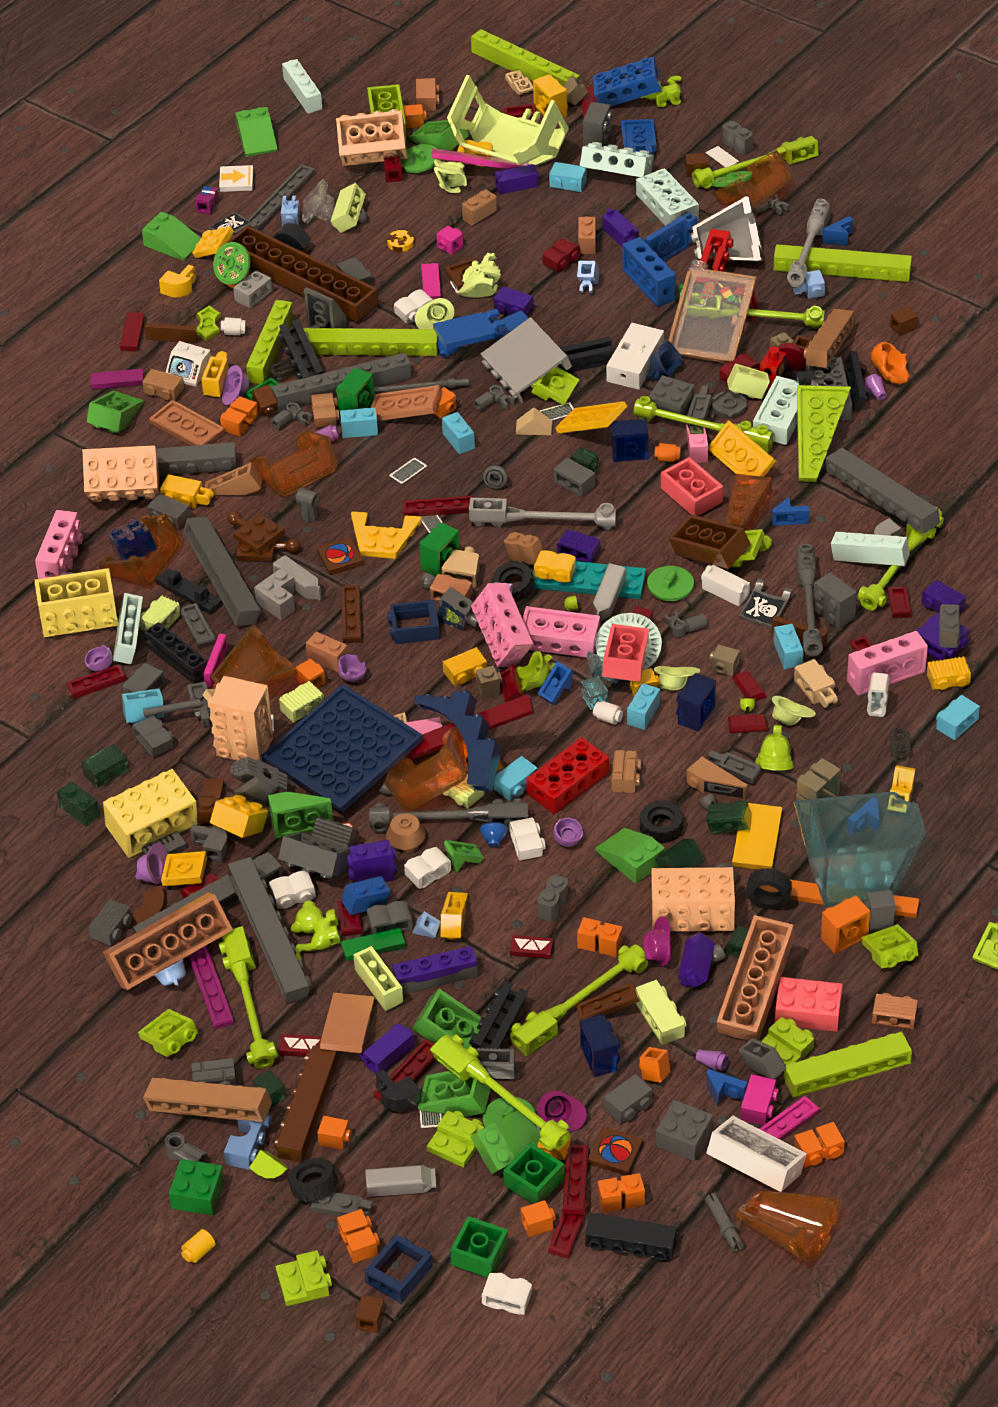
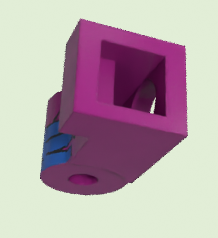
[195,186,219,215]

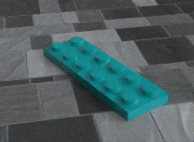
[533,561,646,599]

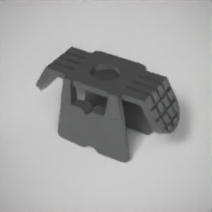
[230,757,287,808]

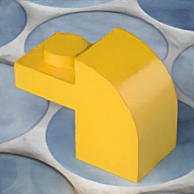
[159,265,196,297]
[887,765,916,812]

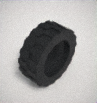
[492,561,535,602]
[640,800,683,843]
[746,868,792,910]
[287,1158,338,1202]

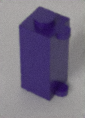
[495,164,540,195]
[602,208,639,247]
[678,932,715,988]
[359,1023,414,1074]

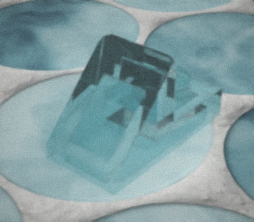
[587,651,621,685]

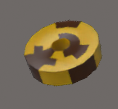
[387,230,414,252]

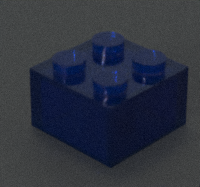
[611,419,649,462]
[106,517,157,565]
[676,673,716,732]
[580,1014,620,1078]

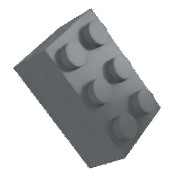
[278,831,350,878]

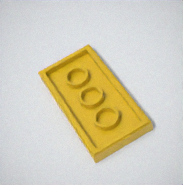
[555,401,627,433]
[708,420,776,489]
[732,803,782,870]

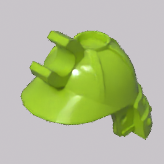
[517,651,556,692]
[755,725,794,770]

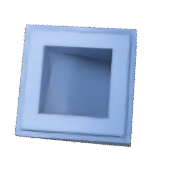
[412,911,441,938]

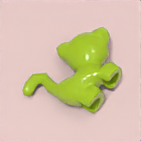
[640,76,682,107]
[291,900,341,961]

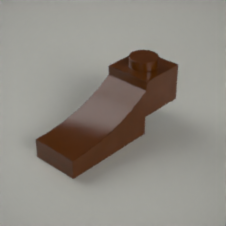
[197,778,224,823]

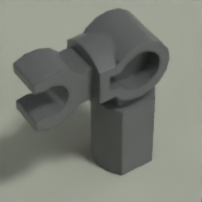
[752,193,789,216]
[473,385,515,412]
[270,402,312,430]
[664,611,707,638]

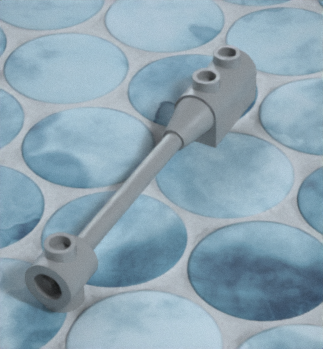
[787,199,830,287]
[469,498,616,530]

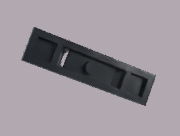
[844,350,872,411]
[788,370,816,386]
[155,568,223,615]

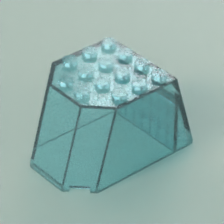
[794,792,926,907]

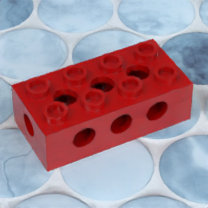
[526,737,610,815]

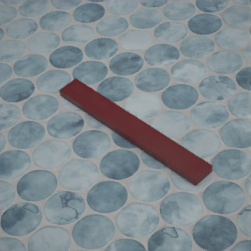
[395,694,534,766]

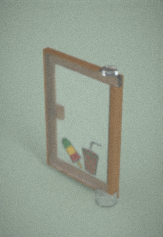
[669,260,757,363]

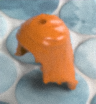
[871,342,910,385]

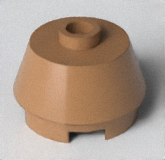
[386,814,425,853]

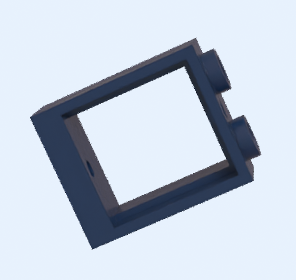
[387,600,440,644]
[364,1234,432,1304]

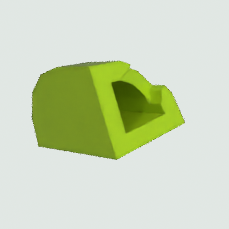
[249,1150,288,1178]

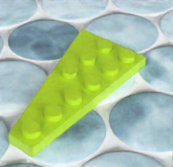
[797,385,851,482]

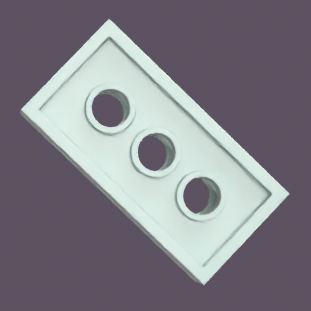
[580,142,654,177]
[636,168,699,226]
[753,376,798,445]

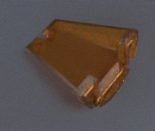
[210,625,298,689]
[736,1190,839,1261]

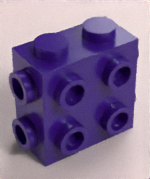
[916,612,969,661]
[347,840,397,883]

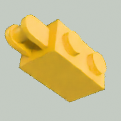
[201,351,229,397]
[160,475,214,509]

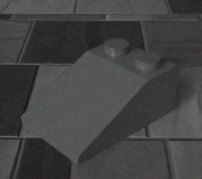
[304,287,347,328]

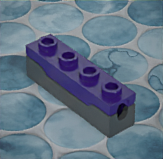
[392,946,478,994]

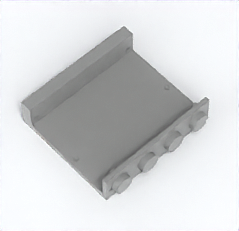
[481,317,572,403]

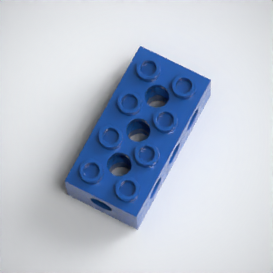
[593,56,661,107]
[622,237,676,308]

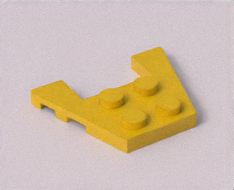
[351,512,422,559]

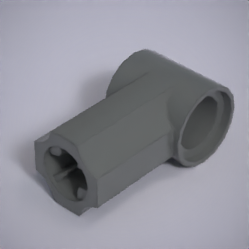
[296,487,320,523]
[165,1133,207,1162]

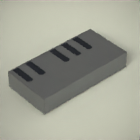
[142,831,187,854]

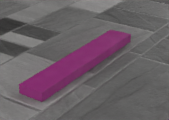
[188,946,234,1030]

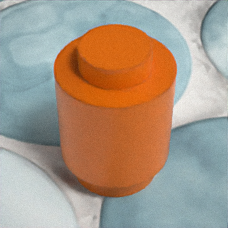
[654,443,680,462]

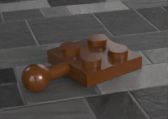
[227,511,285,554]
[236,538,300,561]

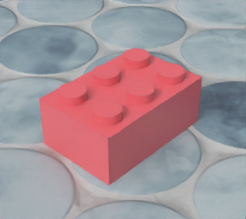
[661,457,723,516]
[602,624,649,682]
[775,977,842,1032]

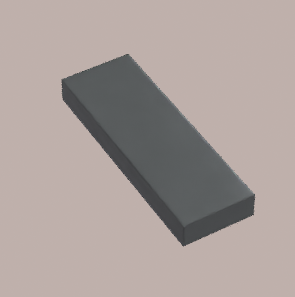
[180,603,216,649]

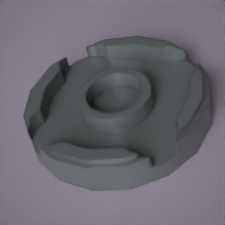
[712,391,747,419]

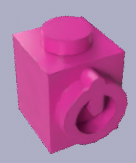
[436,226,463,255]

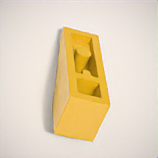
[441,892,468,940]

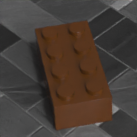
[668,514,751,569]

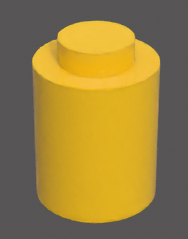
[181,1229,216,1263]

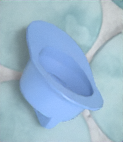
[154,959,186,986]

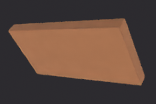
[371,385,442,421]
[149,400,225,446]
[320,992,374,1053]

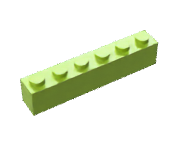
[246,300,294,384]
[784,1032,912,1098]

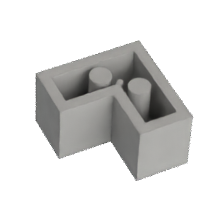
[254,568,296,621]

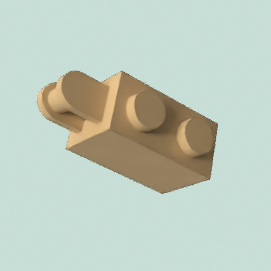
[794,659,838,708]

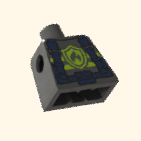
[437,587,479,631]

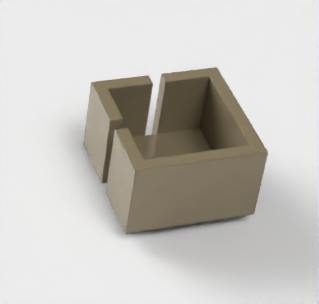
[796,758,841,818]

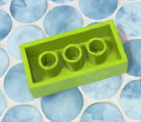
[367,84,407,139]

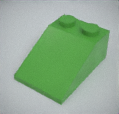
[235,107,278,157]
[408,120,469,151]
[142,211,201,261]
[87,391,144,433]
[268,792,333,839]
[595,828,665,884]
[412,988,481,1049]
[418,1071,491,1117]
[470,1110,540,1175]

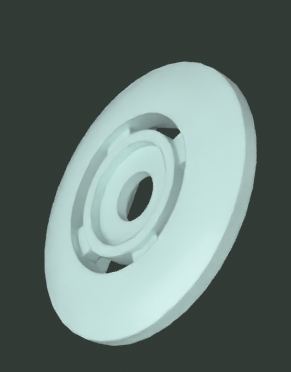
[595,613,662,670]

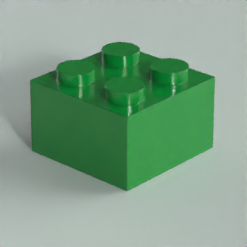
[336,368,374,415]
[419,522,460,577]
[503,1142,565,1204]
[169,1159,224,1216]
[450,1216,509,1278]

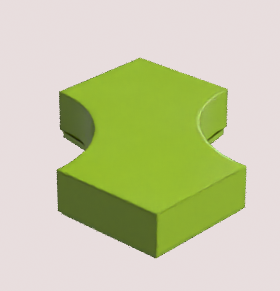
[196,306,221,341]

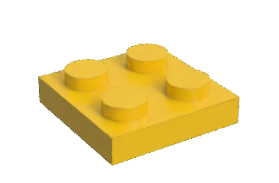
[192,226,234,258]
[161,851,207,886]

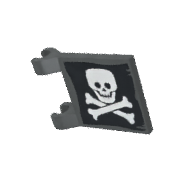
[208,212,259,239]
[739,578,793,628]

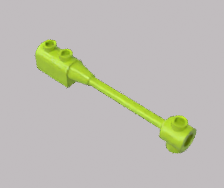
[692,136,819,188]
[685,294,825,329]
[633,396,774,453]
[857,507,944,610]
[219,926,279,1069]
[510,944,648,1057]
[430,1034,570,1152]

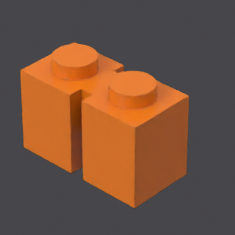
[220,396,258,437]
[577,917,623,957]
[794,1122,845,1167]
[598,1173,645,1214]
[337,1209,380,1264]

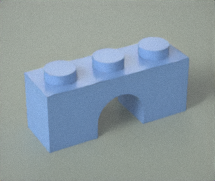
[224,1111,272,1170]

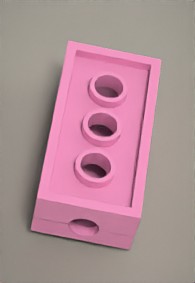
[35,510,83,579]
[471,583,533,667]
[523,606,600,658]
[847,631,928,696]

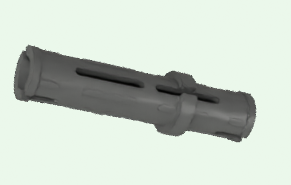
[705,1193,744,1252]

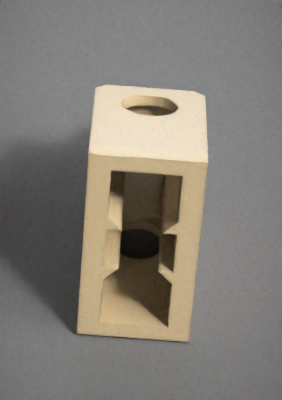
[442,546,480,588]

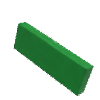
[341,928,405,961]

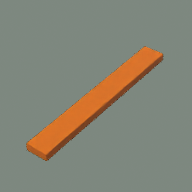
[759,880,919,918]

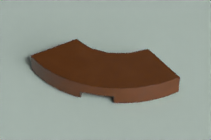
[132,885,165,925]

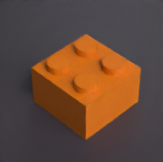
[821,895,870,954]

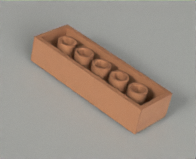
[103,892,233,990]
[717,915,795,1041]

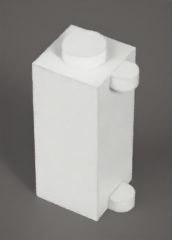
[701,565,750,606]

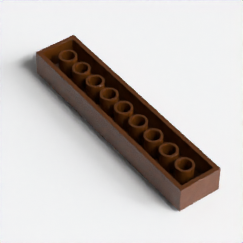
[226,225,379,322]

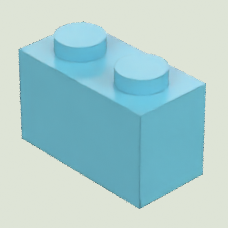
[549,162,587,192]
[340,408,378,438]
[442,412,475,454]
[773,624,803,669]
[627,683,660,730]
[122,689,164,723]
[936,695,980,740]
[494,756,538,802]

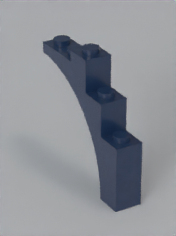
[414,690,502,792]

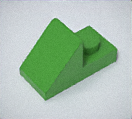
[444,840,484,872]

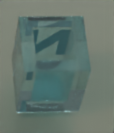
[581,676,608,710]

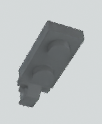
[687,386,712,421]
[187,682,211,727]
[707,750,762,784]
[311,1192,373,1216]

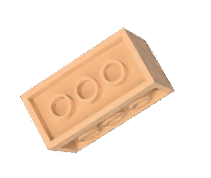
[336,109,408,166]

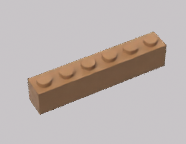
[804,309,854,368]
[143,1078,272,1122]

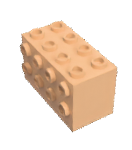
[83,446,160,502]
[208,676,273,761]
[652,867,735,931]

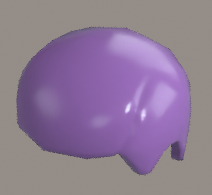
[84,645,113,672]
[338,654,367,682]
[553,817,583,847]

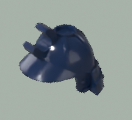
[648,339,685,381]

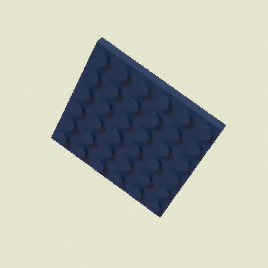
[261,684,424,813]

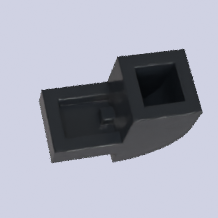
[273,223,311,251]
[375,1070,421,1111]

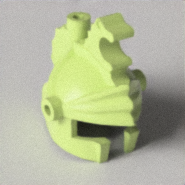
[434,159,467,193]
[457,253,501,298]

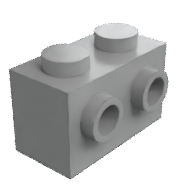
[233,270,272,308]

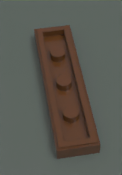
[341,585,362,643]

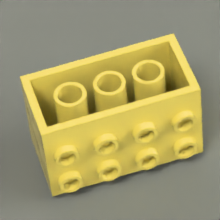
[35,568,118,637]
[103,769,198,858]

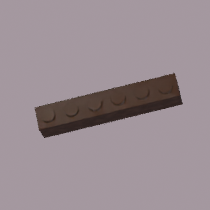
[274,1045,338,1162]

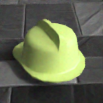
[415,298,454,329]
[654,666,700,690]
[772,696,816,725]

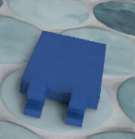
[621,119,656,163]
[645,213,698,261]
[433,309,506,349]

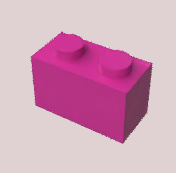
[741,1074,779,1125]

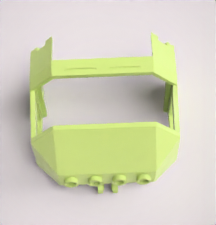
[447,75,569,167]

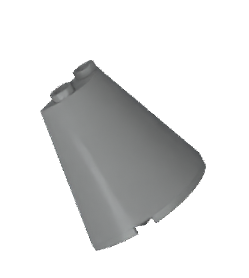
[691,196,763,262]

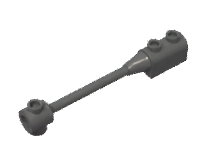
[796,543,823,657]
[369,798,528,833]

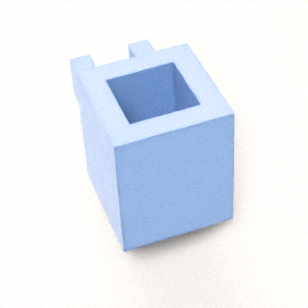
[281,196,300,226]
[577,261,600,293]
[793,270,825,299]

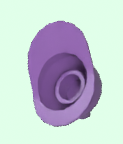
[222,365,249,405]
[135,843,168,885]

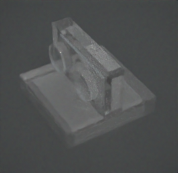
[302,179,334,224]

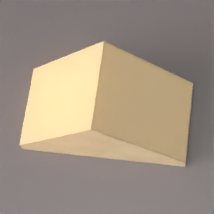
[516,408,552,435]

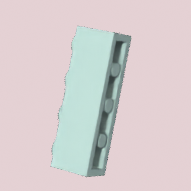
[282,59,322,114]
[831,532,910,566]
[113,593,143,664]

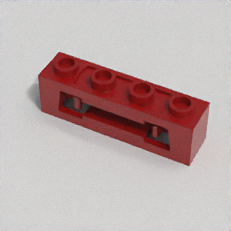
[695,229,734,294]

